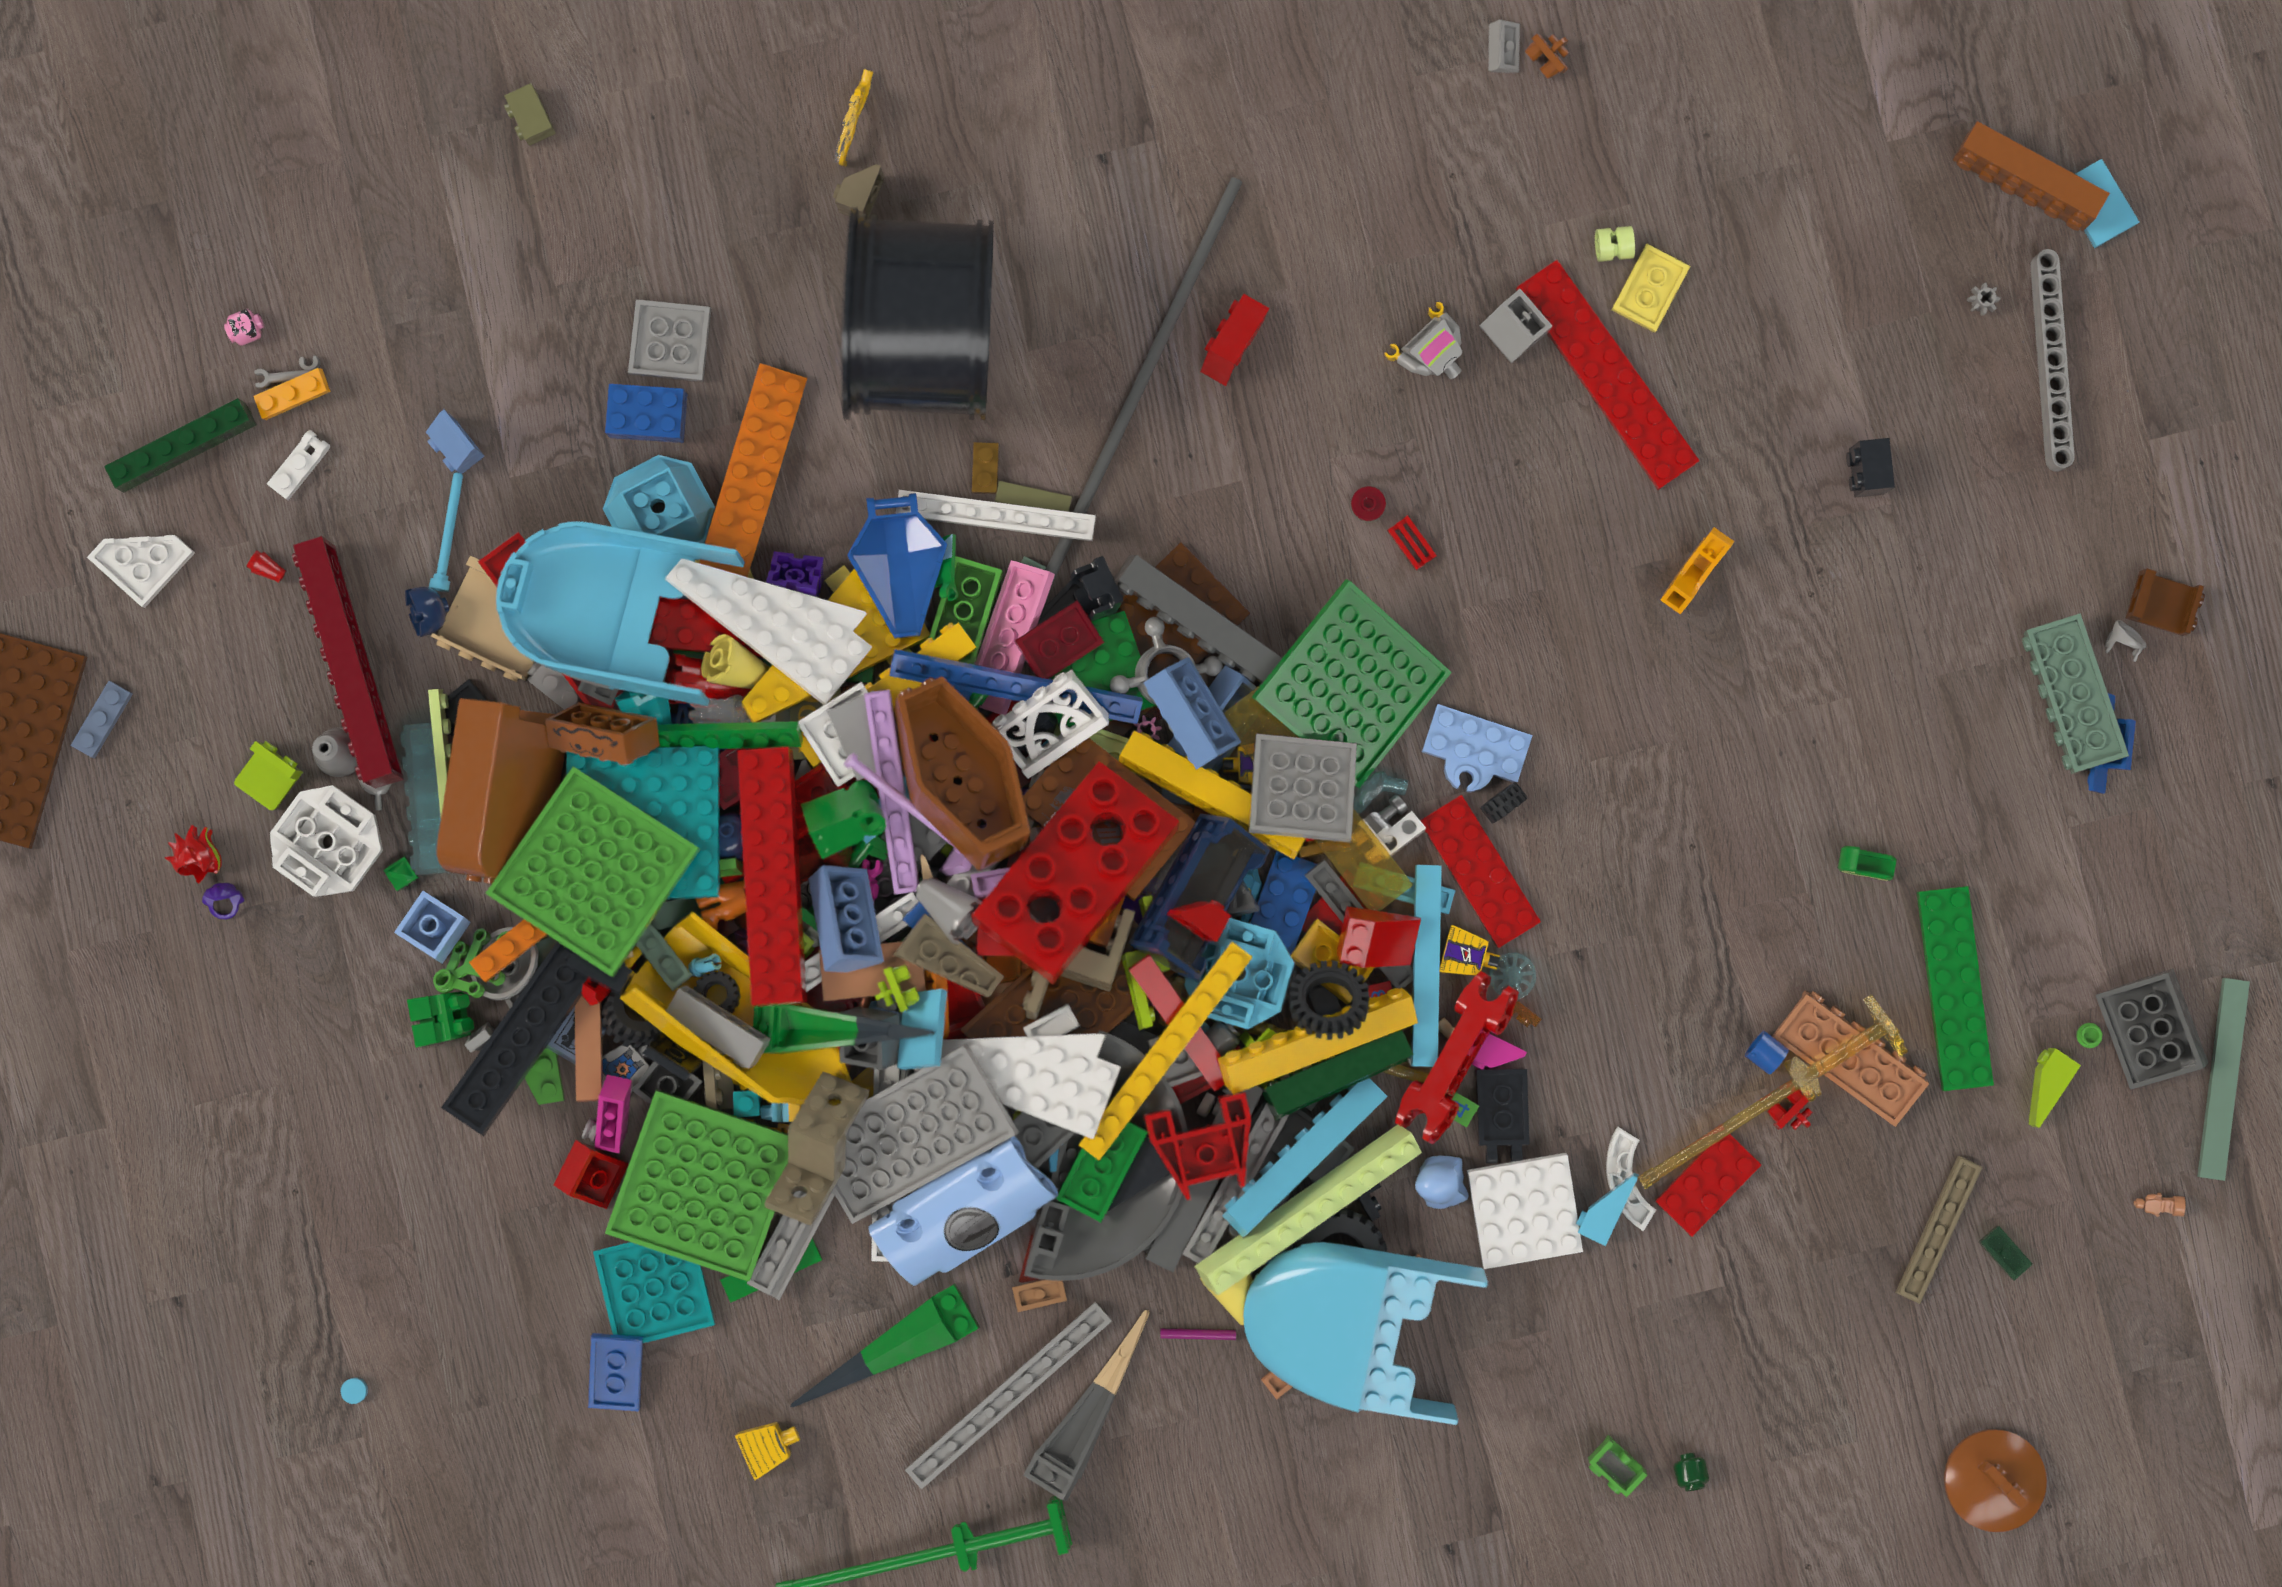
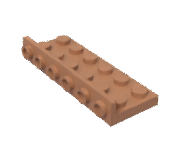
[1772,990,1929,1127]

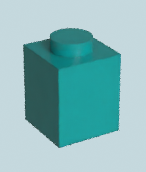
[733,1090,762,1117]

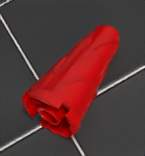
[664,653,752,704]

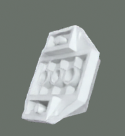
[270,785,383,897]

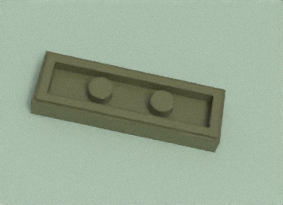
[995,481,1072,512]

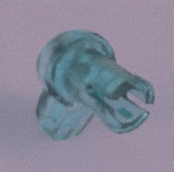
[1353,771,1408,813]

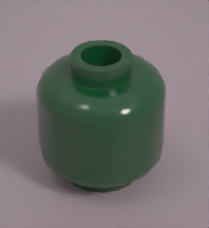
[1673,1453,1709,1492]

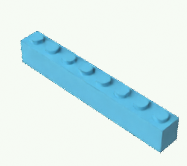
[1222,1078,1388,1238]

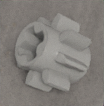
[1967,283,2001,316]

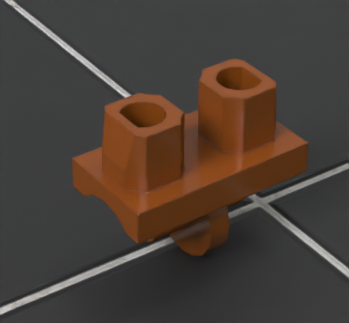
[1525,34,1569,79]

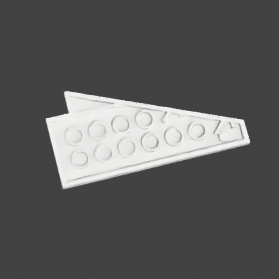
[665,559,872,705]
[915,1034,1121,1139]

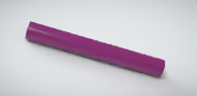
[1160,1328,1236,1340]

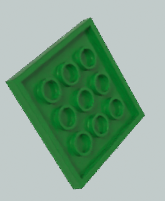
[1049,611,1157,734]

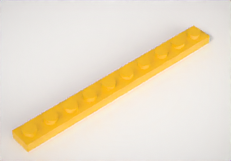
[1079,941,1253,1160]

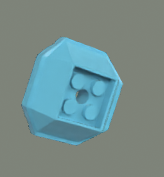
[603,455,715,544]
[1183,918,1295,1029]

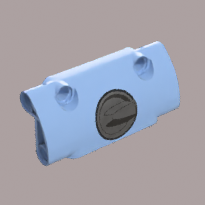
[869,1136,1058,1286]

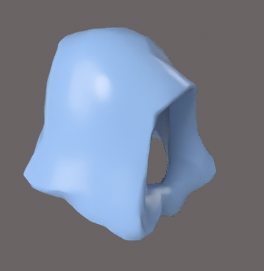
[1415,1155,1469,1209]

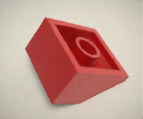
[554,1140,629,1209]

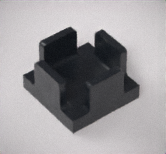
[1070,556,1124,621]

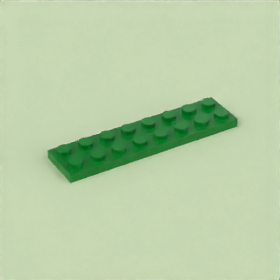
[1917,886,1994,1091]

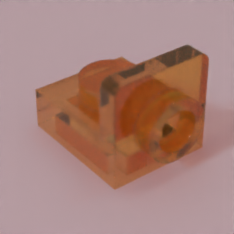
[1512,1001,1542,1028]

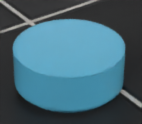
[341,1378,368,1404]

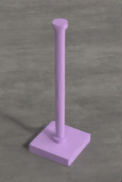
[844,753,987,876]

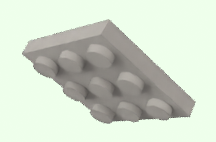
[628,299,711,382]

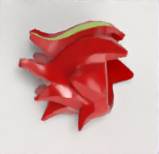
[164,825,222,884]

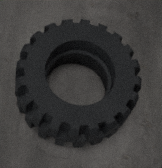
[1291,1209,1388,1252]

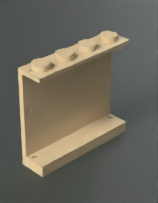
[431,556,535,683]

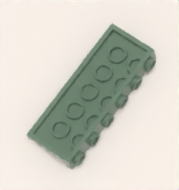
[2022,613,2129,774]

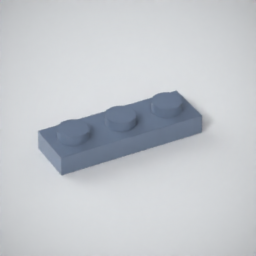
[71,681,133,758]

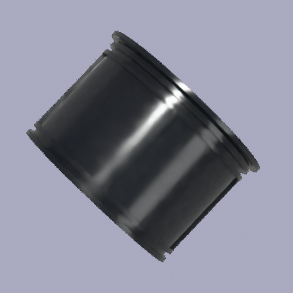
[842,207,994,420]

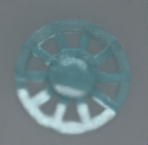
[1489,952,1536,999]

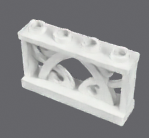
[992,670,1109,779]

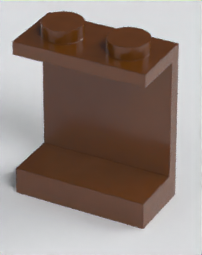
[2125,568,2205,636]

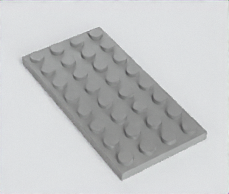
[832,1044,1018,1224]

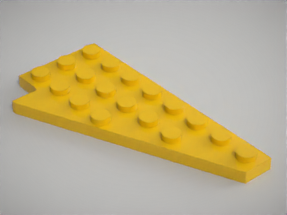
[741,569,930,722]

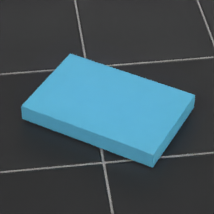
[2076,159,2139,248]
[897,989,947,1070]

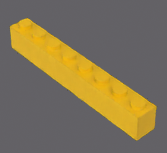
[799,622,977,767]
[1119,730,1306,859]
[1218,988,1418,1094]

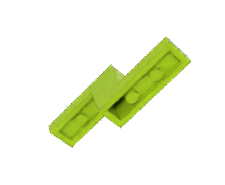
[1121,895,1172,1030]

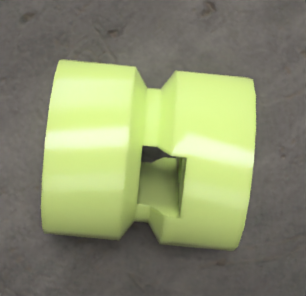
[1595,226,1635,262]

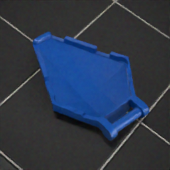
[847,493,947,639]

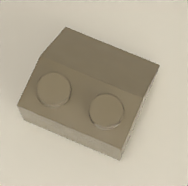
[833,164,885,219]

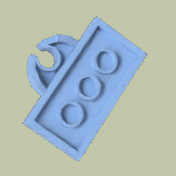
[1422,704,1532,792]

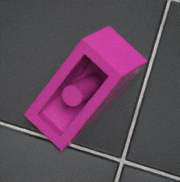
[1472,1034,1527,1070]

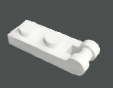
[267,430,330,500]

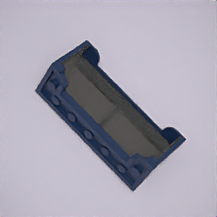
[1128,814,1270,980]

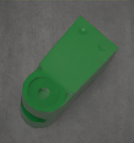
[801,780,886,859]

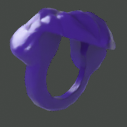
[202,883,245,920]

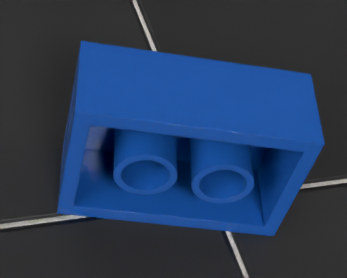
[605,384,688,443]

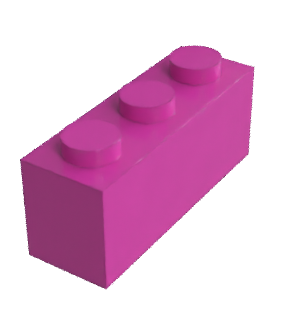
[595,1075,632,1153]

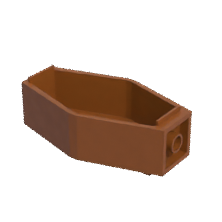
[893,676,1030,871]

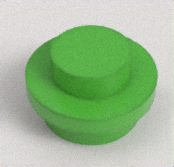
[2076,1023,2102,1048]

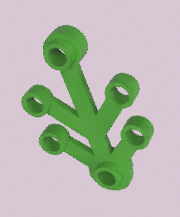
[433,928,508,998]

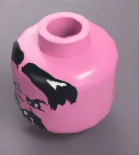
[224,309,264,345]

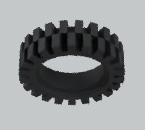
[1290,961,1369,1040]

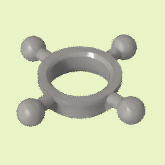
[1110,617,1223,733]

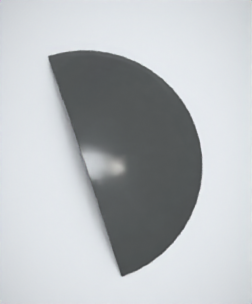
[1024,1030,1187,1281]

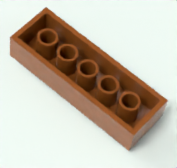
[1953,121,2110,231]

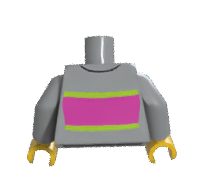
[1384,302,1462,379]

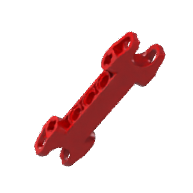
[1395,971,1519,1144]

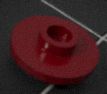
[1351,486,1386,521]

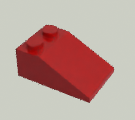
[1337,906,1421,968]

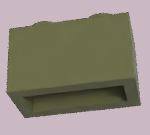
[504,83,556,146]

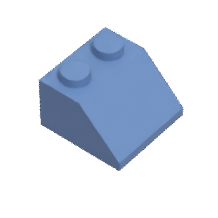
[426,410,484,474]

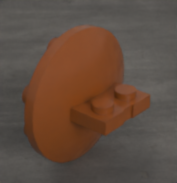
[1944,1429,2047,1532]

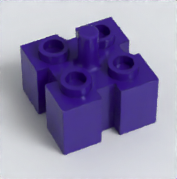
[766,551,824,598]

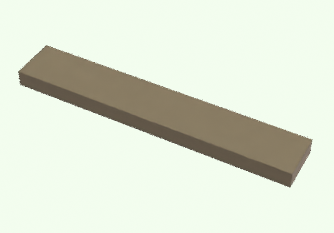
[1895,1156,1982,1304]

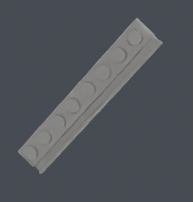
[747,1191,835,1300]

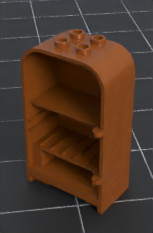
[437,699,565,884]

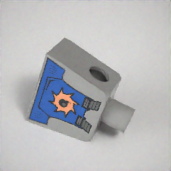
[602,1041,651,1096]

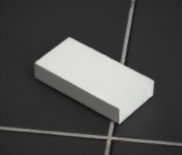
[1023,1004,1080,1037]

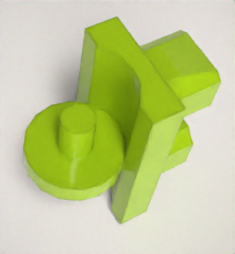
[875,965,920,1012]

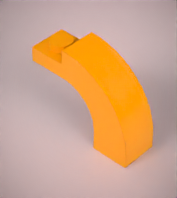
[1660,527,1734,614]

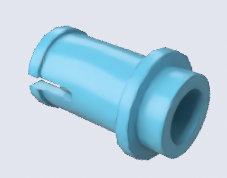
[688,954,722,977]

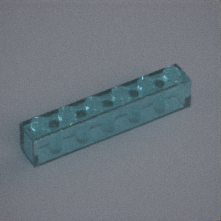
[400,723,450,876]

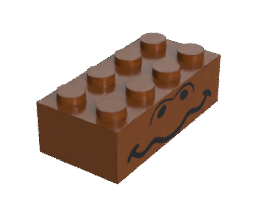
[545,702,660,765]

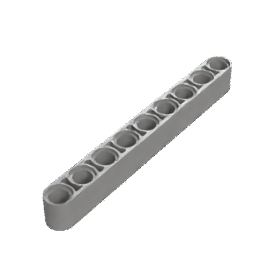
[2030,249,2075,472]

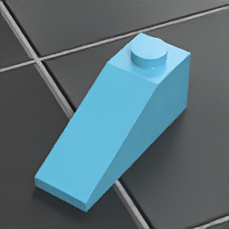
[1576,1173,1639,1246]

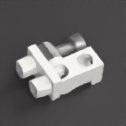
[1351,794,1426,866]

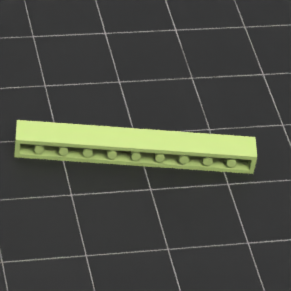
[1195,1125,1422,1295]

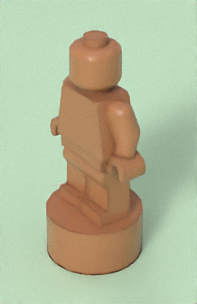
[2134,1193,2185,1217]

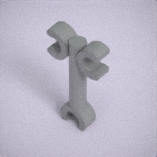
[254,356,320,389]

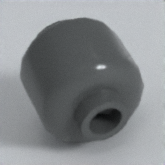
[1204,1021,1241,1057]

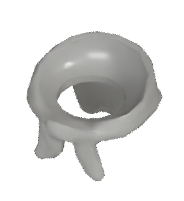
[2105,620,2147,662]

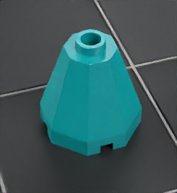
[614,682,672,724]

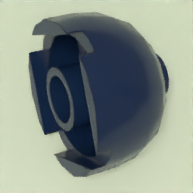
[405,586,449,637]
[719,812,743,861]

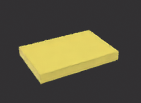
[1612,244,1690,333]

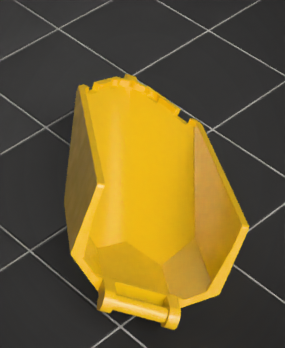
[620,912,852,1106]

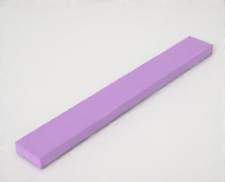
[864,690,919,894]

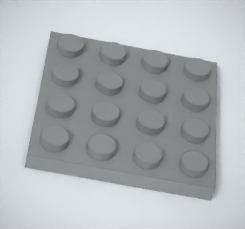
[1249,734,1357,842]

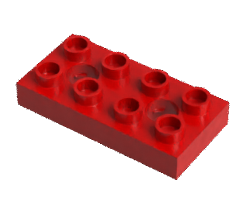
[972,761,1180,984]

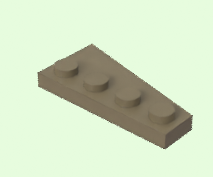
[893,914,1004,997]

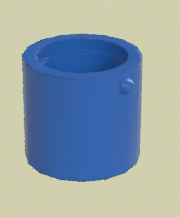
[1745,1031,1789,1075]

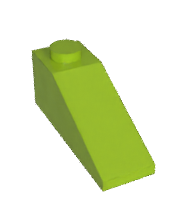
[2029,1048,2081,1128]

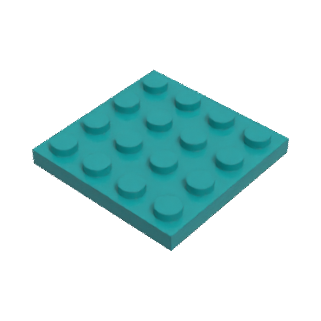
[593,1242,716,1343]

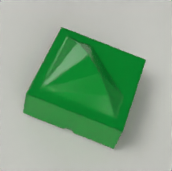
[383,857,419,891]

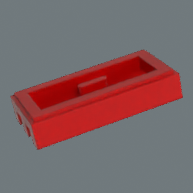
[1387,516,1437,571]

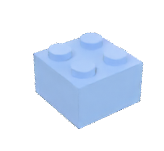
[394,891,471,964]

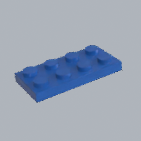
[1250,851,1317,955]

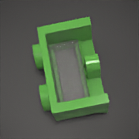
[1588,1435,1647,1497]

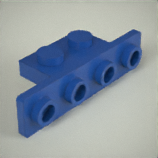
[2088,693,2136,794]

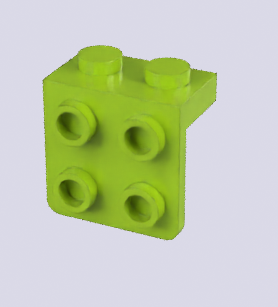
[234,741,303,811]

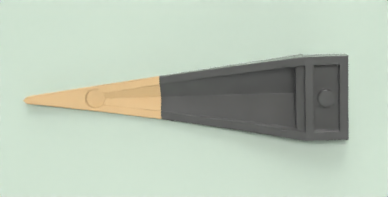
[1023,1310,1149,1501]

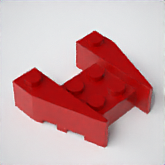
[1144,1091,1251,1200]

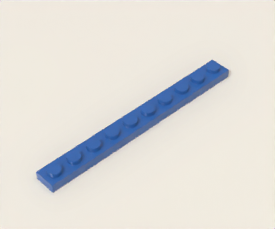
[889,649,1143,724]

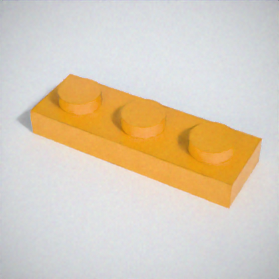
[253,368,331,420]

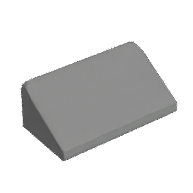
[1488,20,1520,73]

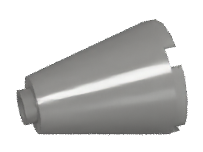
[312,727,358,777]
[916,878,983,944]

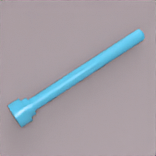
[429,473,463,592]

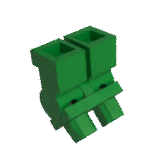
[407,991,475,1048]

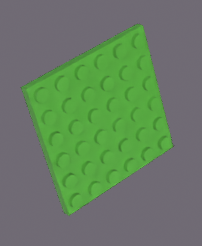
[485,767,700,977]
[605,1089,788,1282]

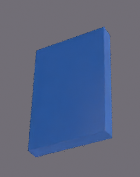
[588,1333,643,1411]

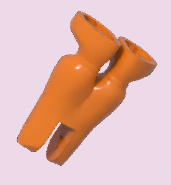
[696,880,746,931]

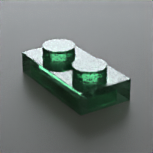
[1979,1225,2033,1281]

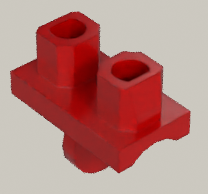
[1767,1085,1813,1130]

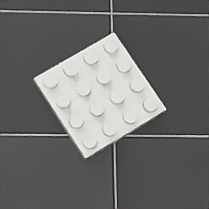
[1467,1153,1583,1269]

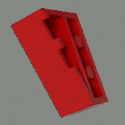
[1200,294,1270,386]

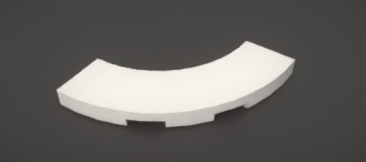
[1606,1127,1656,1231]

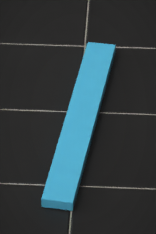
[1411,865,1442,1067]

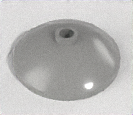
[471,927,538,1000]

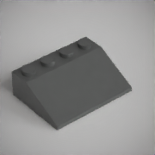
[2095,968,2208,1090]

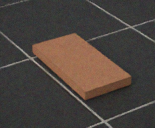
[819,942,926,1001]

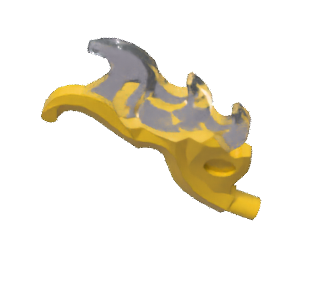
[834,69,873,167]

